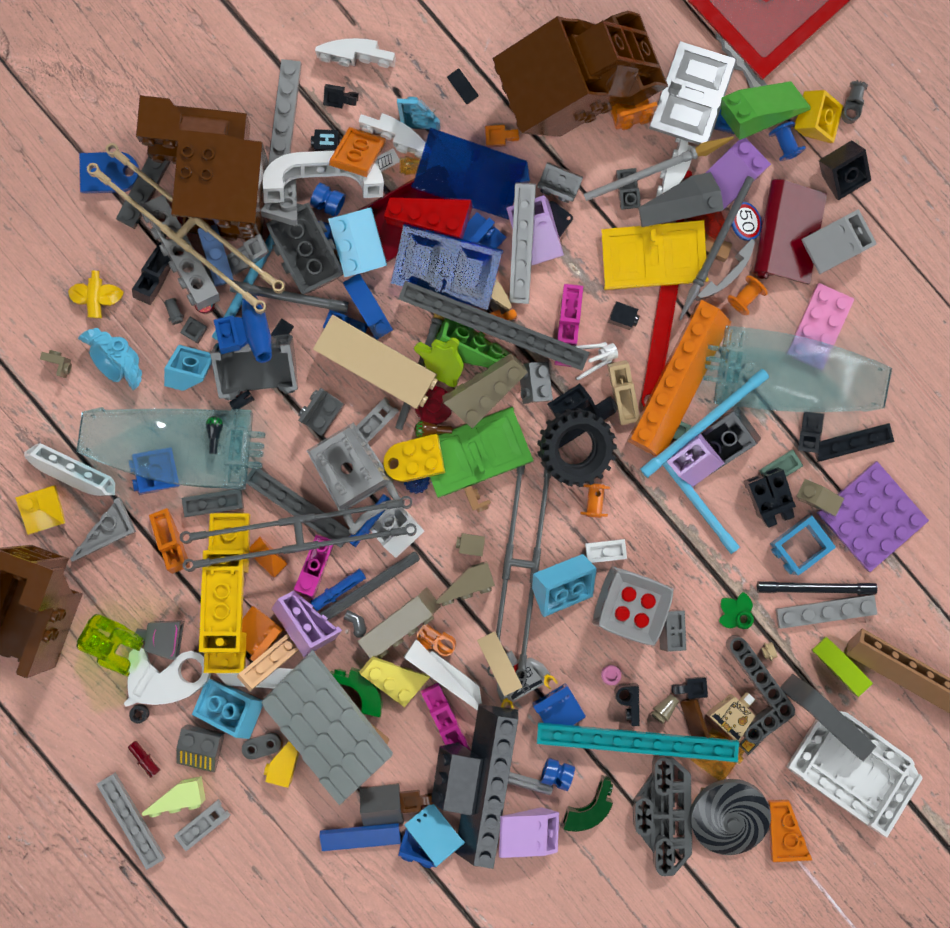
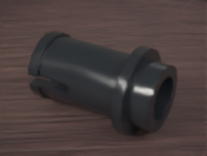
[228,390,255,412]

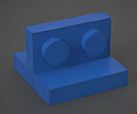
[452,212,507,265]

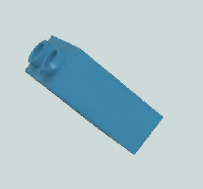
[770,515,836,576]

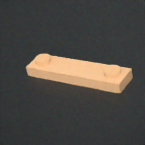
[237,633,299,691]

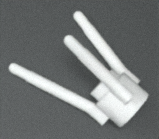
[575,342,618,380]

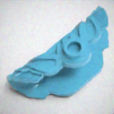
[78,328,142,390]

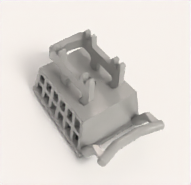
[306,422,405,535]

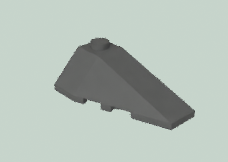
[638,172,724,227]

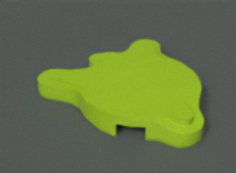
[414,337,464,387]

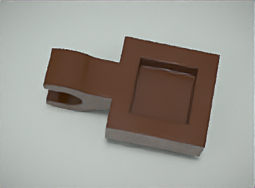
[399,790,434,813]

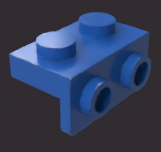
[398,828,436,868]

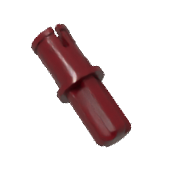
[128,741,161,778]

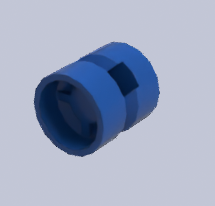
[310,182,346,217]
[540,757,575,791]

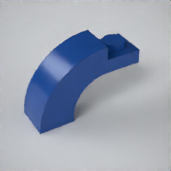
[343,274,393,340]

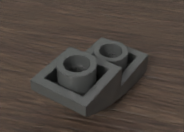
[616,168,641,210]

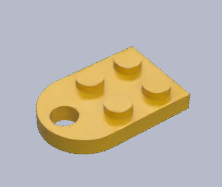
[383,434,445,482]

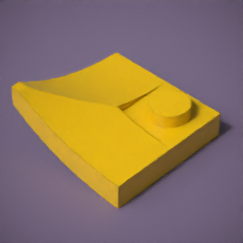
[15,485,65,535]

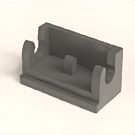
[659,609,686,652]

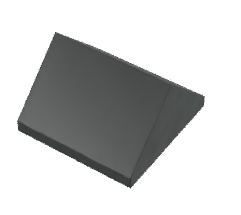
[360,783,404,826]

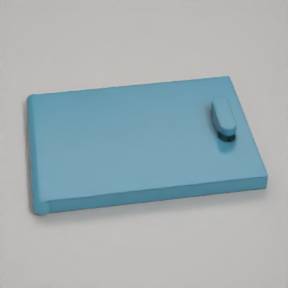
[404,804,465,867]

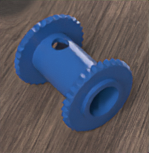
[769,121,806,161]

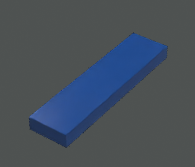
[319,823,401,851]

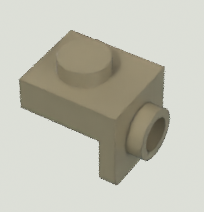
[40,350,72,378]

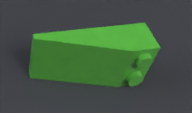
[721,81,811,140]

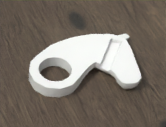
[124,648,211,707]

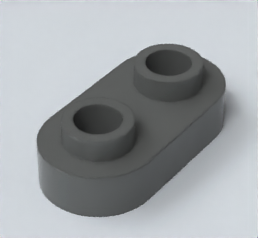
[242,733,282,760]

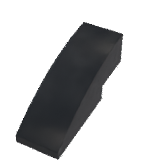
[132,242,178,305]

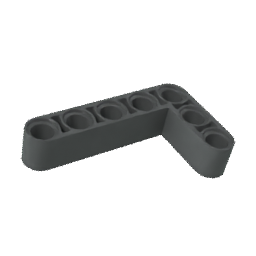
[726,635,795,743]
[780,673,877,762]

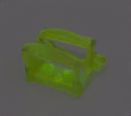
[76,614,144,677]

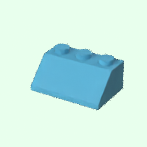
[328,207,387,277]
[532,554,597,617]

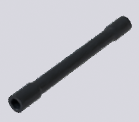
[756,581,878,595]

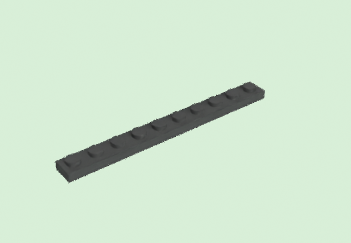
[398,281,590,371]

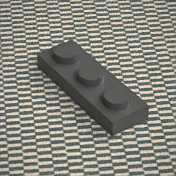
[182,489,244,517]

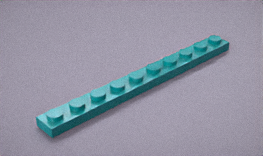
[537,722,739,762]

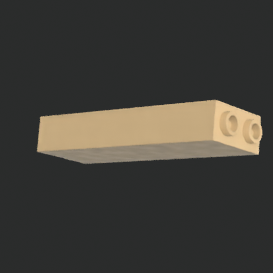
[313,315,438,409]

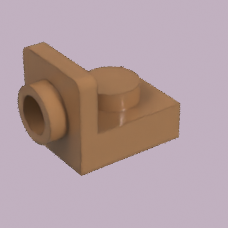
[464,486,491,513]

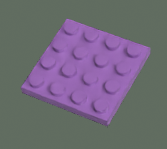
[816,461,929,572]

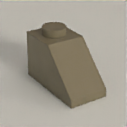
[796,479,844,517]

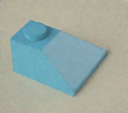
[164,345,212,391]

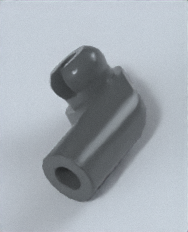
[343,610,367,638]

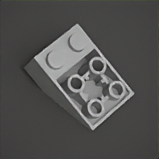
[801,209,877,275]

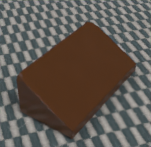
[680,699,710,738]

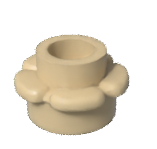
[761,642,778,661]

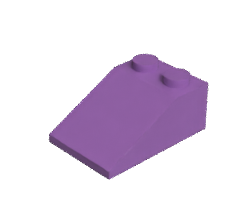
[706,138,771,209]

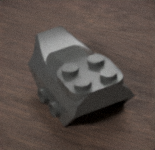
[266,203,343,295]

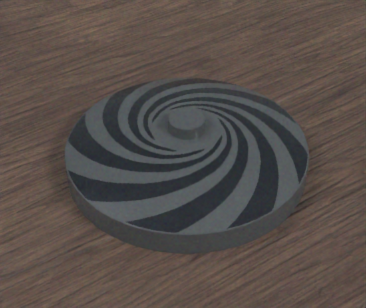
[690,779,771,855]

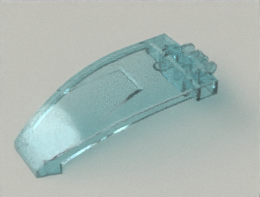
[703,325,892,412]
[76,407,265,489]

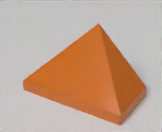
[249,536,288,578]

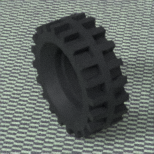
[537,408,617,487]

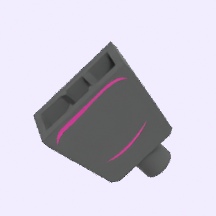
[135,620,185,660]

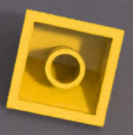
[794,90,843,143]

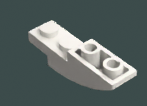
[315,38,396,68]
[358,113,432,160]
[656,138,695,197]

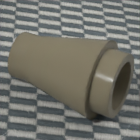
[651,694,679,724]

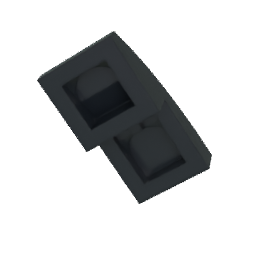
[798,411,825,453]

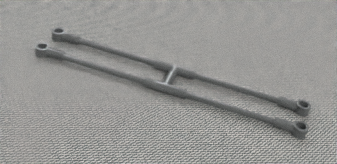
[487,465,551,681]
[179,496,417,572]

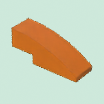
[149,508,191,574]

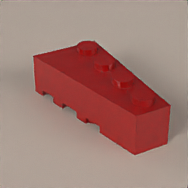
[384,198,472,244]

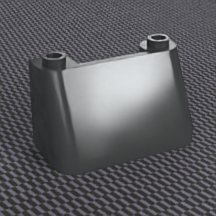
[210,334,298,400]

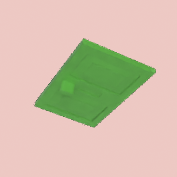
[430,407,534,498]

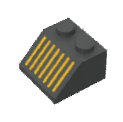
[176,724,225,773]

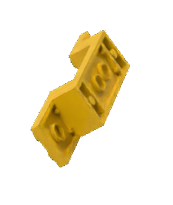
[199,513,251,673]

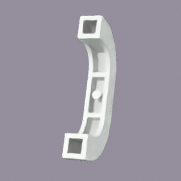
[263,151,384,203]

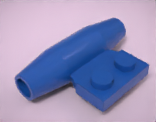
[214,295,272,363]

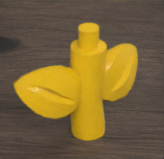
[68,270,124,319]

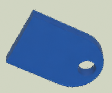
[79,152,140,194]

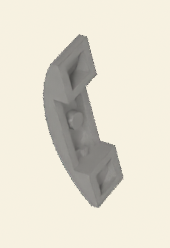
[204,234,269,284]
[695,239,755,301]

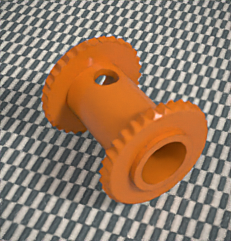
[727,276,768,315]
[580,484,610,518]

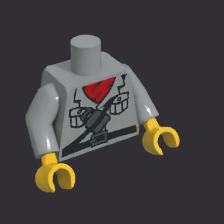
[497,650,558,709]

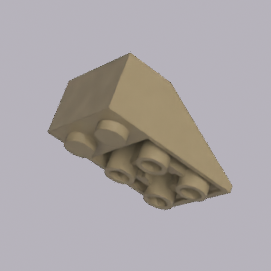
[436,561,495,606]

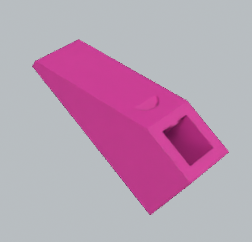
[294,534,333,599]

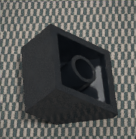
[819,140,871,200]

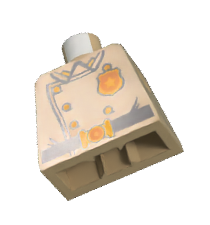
[706,692,755,741]

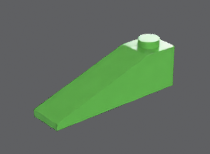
[435,318,510,368]

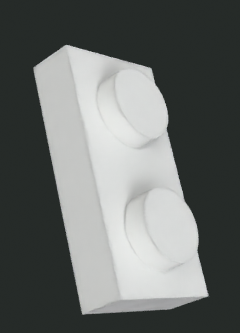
[585,539,627,563]

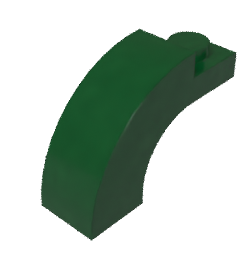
[562,775,613,832]

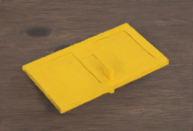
[601,220,709,290]

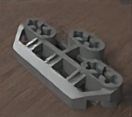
[633,755,692,877]

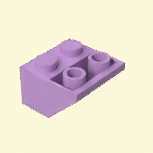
[667,433,724,487]

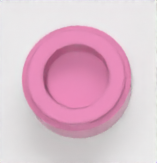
[601,665,621,685]

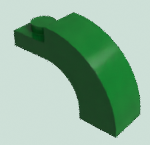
[330,667,383,717]

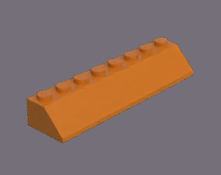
[627,300,731,456]

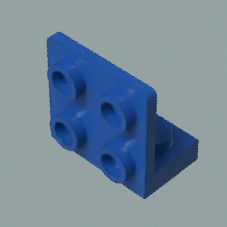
[532,683,586,725]

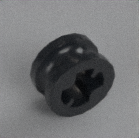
[129,704,149,724]

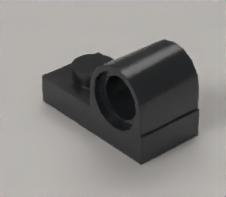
[614,683,640,726]

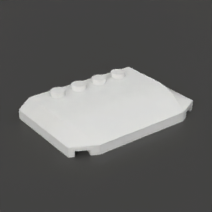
[786,711,923,837]

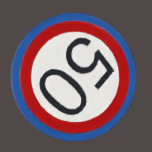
[731,202,762,241]

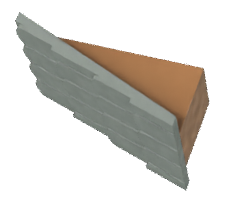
[261,650,393,805]

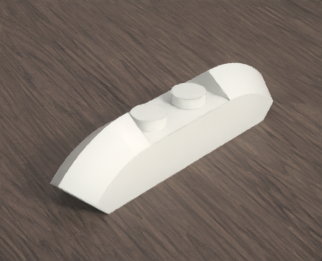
[24,443,115,496]

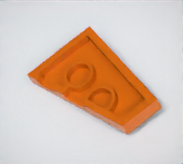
[768,799,813,862]

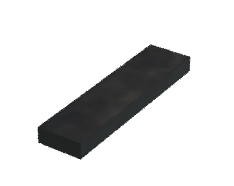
[815,423,895,462]

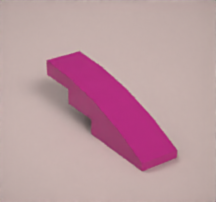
[554,284,583,367]
[421,683,471,750]

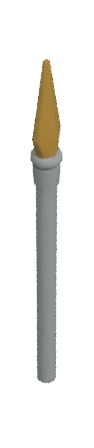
[584,136,734,201]

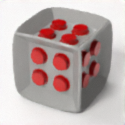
[592,566,674,646]

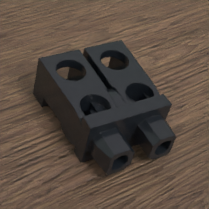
[743,467,796,528]

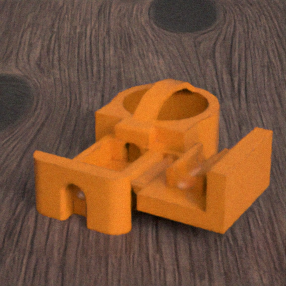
[416,624,456,656]

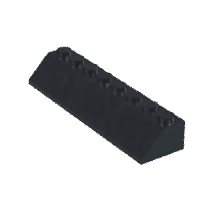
[455,704,518,869]

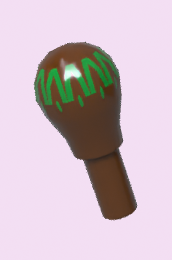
[414,421,452,438]

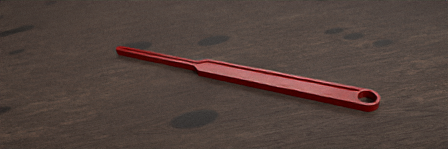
[641,170,692,407]

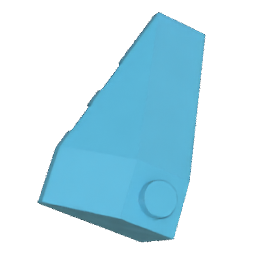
[397,97,441,130]

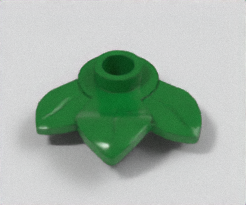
[718,592,754,629]

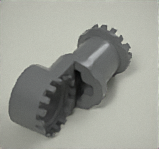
[841,80,868,124]

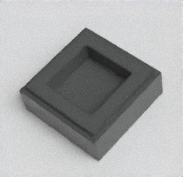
[180,317,208,343]

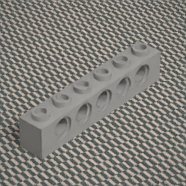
[141,195,220,311]

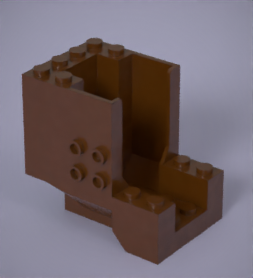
[492,10,669,137]
[136,95,269,241]
[0,545,83,678]

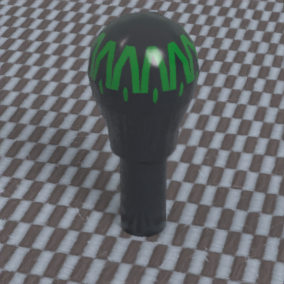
[205,416,223,454]

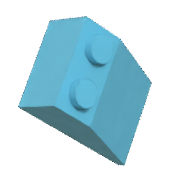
[192,678,263,739]

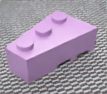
[272,591,342,657]

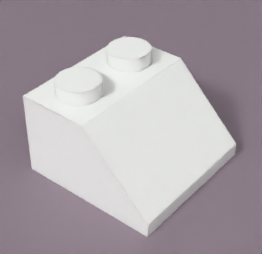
[370,507,424,558]

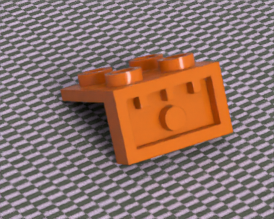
[610,99,658,130]
[242,606,284,661]

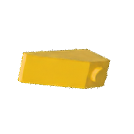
[264,741,299,788]

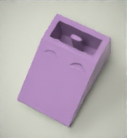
[507,195,564,266]
[499,807,559,858]

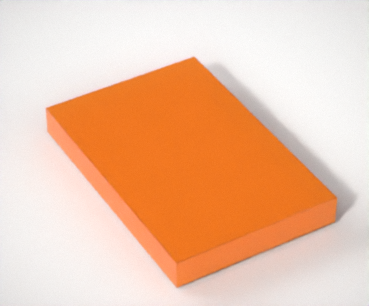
[329,127,386,177]

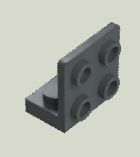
[298,388,345,436]

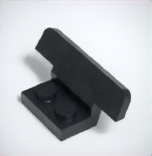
[547,383,617,448]

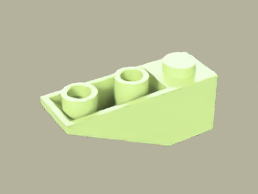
[142,776,206,817]

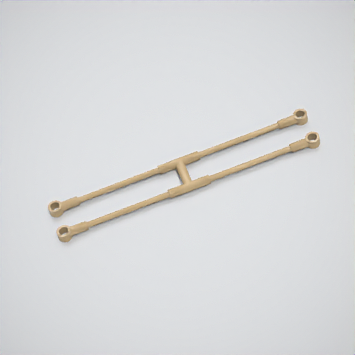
[87,143,285,314]

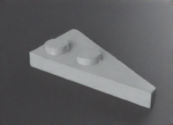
[261,179,298,227]
[70,498,136,562]

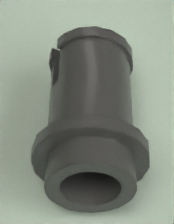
[164,298,184,325]

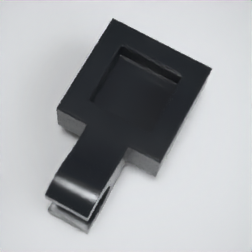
[323,84,359,109]
[671,677,708,699]

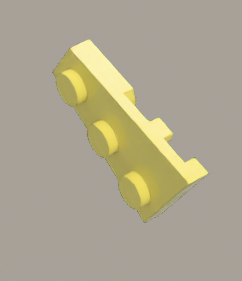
[359,657,430,707]

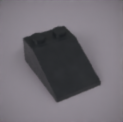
[701,407,761,475]

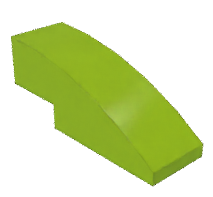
[812,637,873,697]

